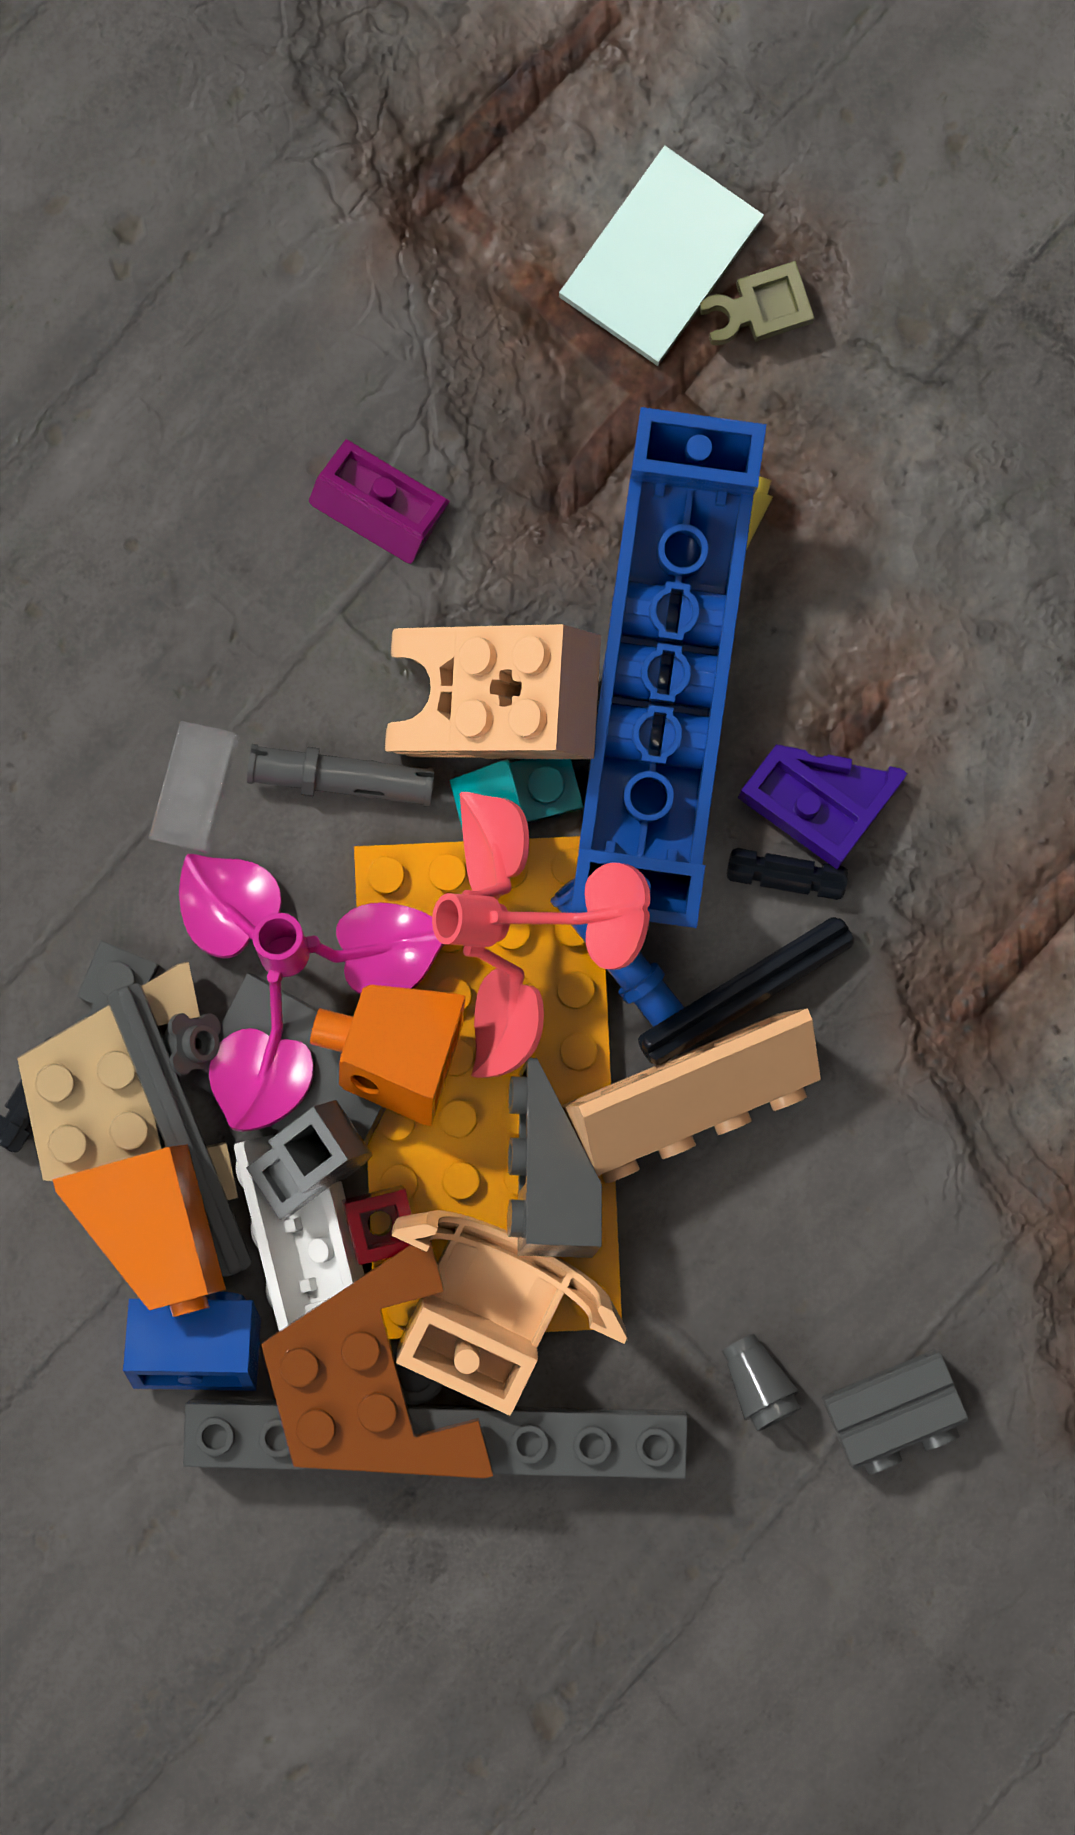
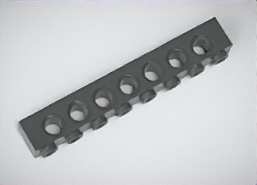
[183,1399,687,1479]

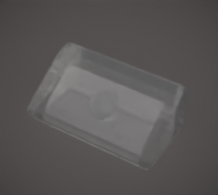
[148,721,240,855]

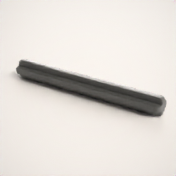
[107,983,252,1277]

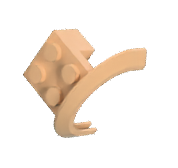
[392,1210,627,1416]

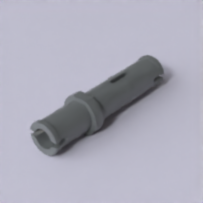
[247,744,435,807]

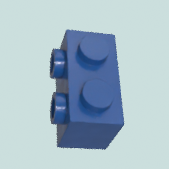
[123,1292,261,1391]

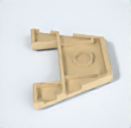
[17,962,238,1200]

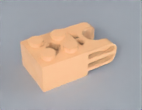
[385,624,601,759]

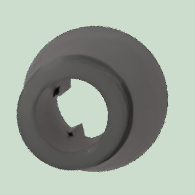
[722,1334,801,1431]

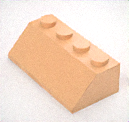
[562,1008,821,1183]

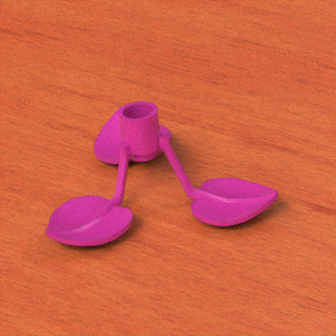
[179,854,444,1132]

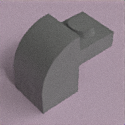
[246,1100,372,1220]

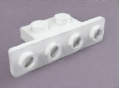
[234,1135,364,1331]

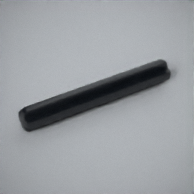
[638,917,854,1065]

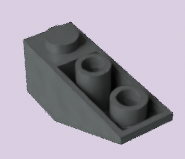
[507,1058,602,1258]

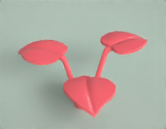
[432,792,650,1078]

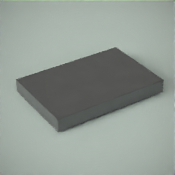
[191,973,386,1145]

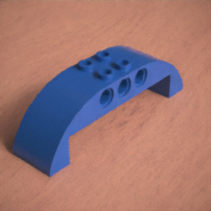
[571,407,767,928]

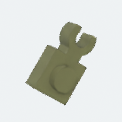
[699,261,814,345]

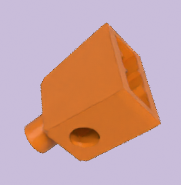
[310,984,465,1126]

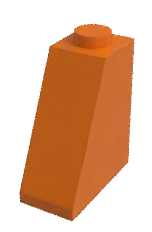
[52,1144,226,1317]

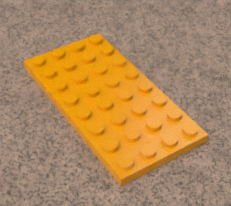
[354,836,622,1339]

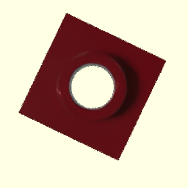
[342,1185,412,1265]

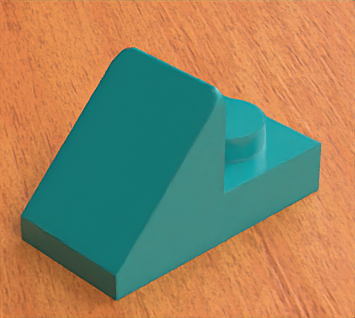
[450,759,583,826]

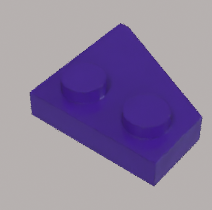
[738,744,908,869]

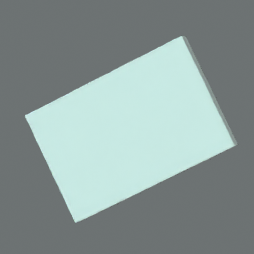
[559,145,764,366]

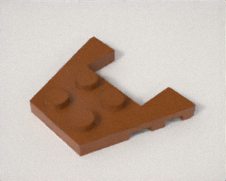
[261,1240,493,1478]

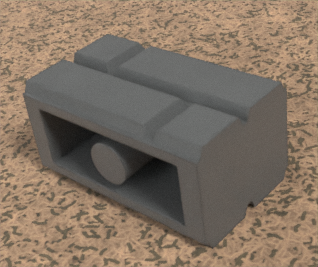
[821,1349,969,1475]

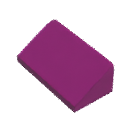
[309,439,450,564]

